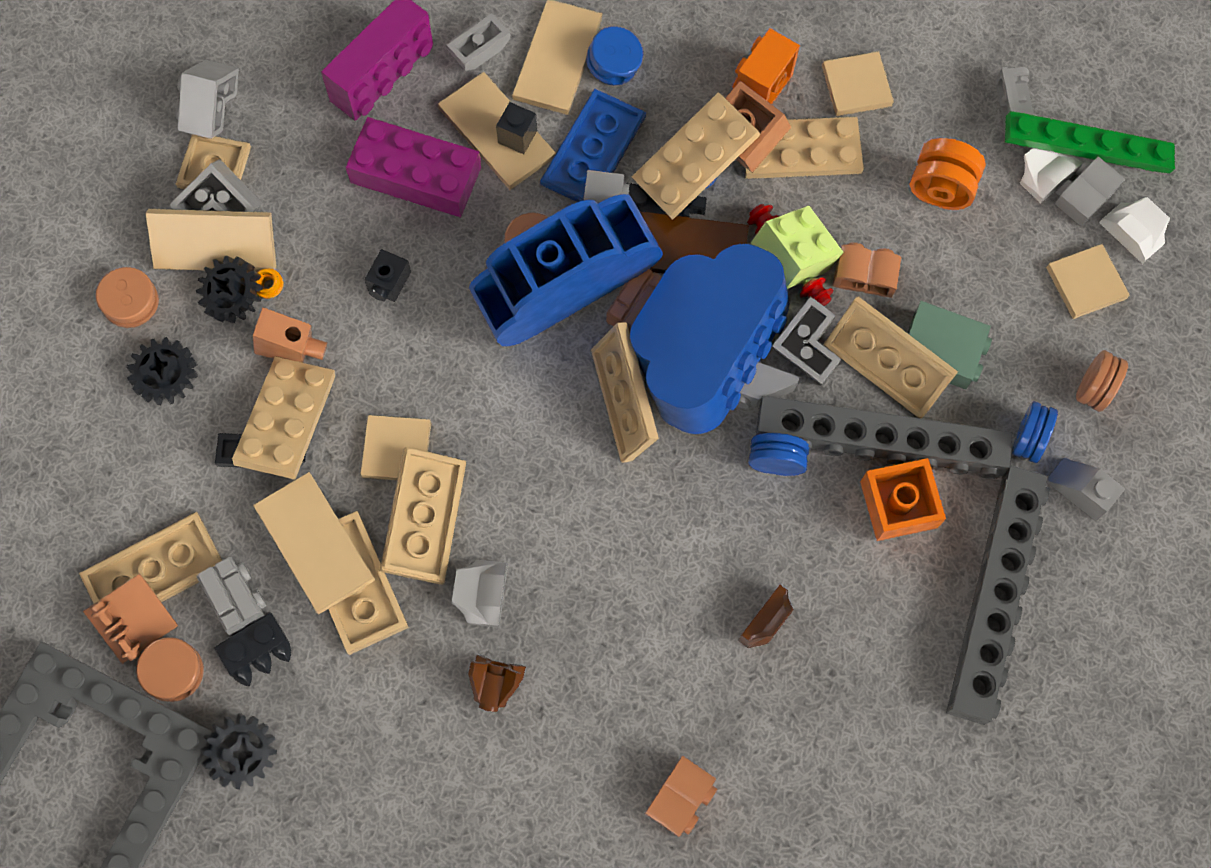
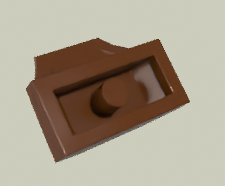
[738,585,793,648]

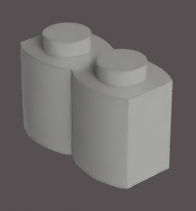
[1055,157,1126,227]

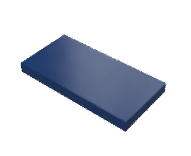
[540,89,646,202]

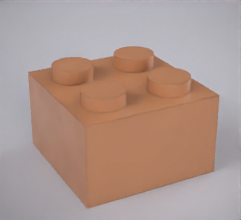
[725,81,791,173]

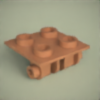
[83,573,178,664]

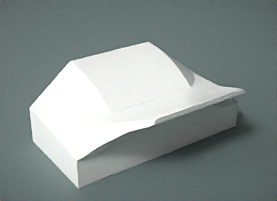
[1020,148,1083,203]
[1099,197,1170,264]

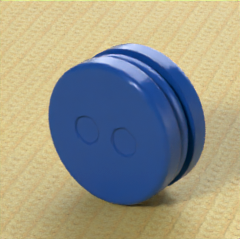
[586,26,643,85]
[1012,401,1058,463]
[748,433,809,476]

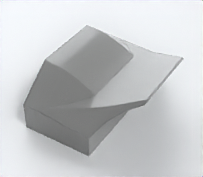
[446,13,510,71]
[452,560,508,628]

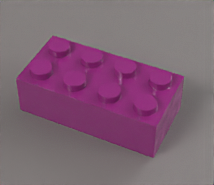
[321,0,433,121]
[345,117,481,218]

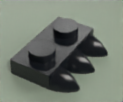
[214,613,291,686]

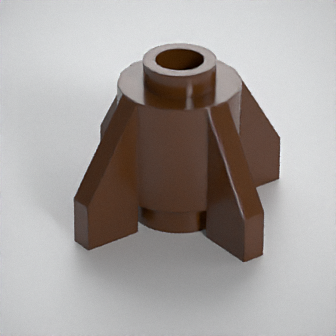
[468,655,526,712]

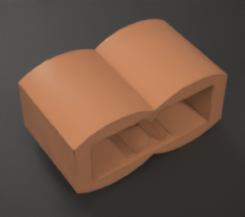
[833,243,901,298]
[645,756,717,837]

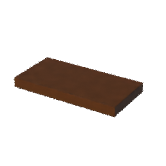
[640,212,749,274]

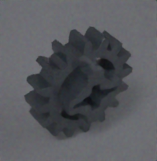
[196,256,263,323]
[127,337,198,406]
[200,713,277,789]

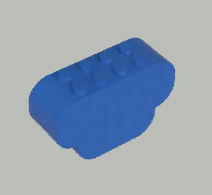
[469,194,663,346]
[630,244,790,434]

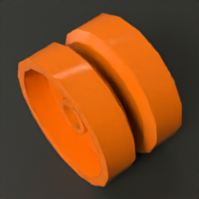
[909,138,986,210]

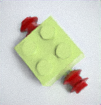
[747,204,844,306]

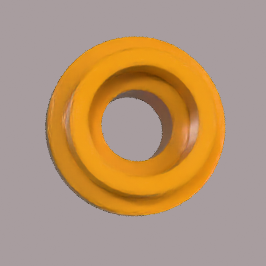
[256,268,283,299]

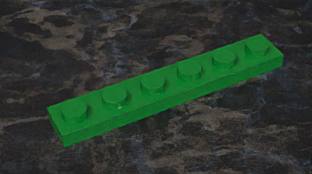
[1005,111,1175,173]

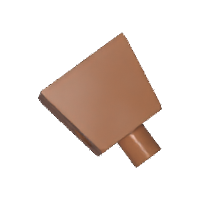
[253,307,328,363]

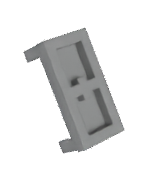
[995,67,1038,131]

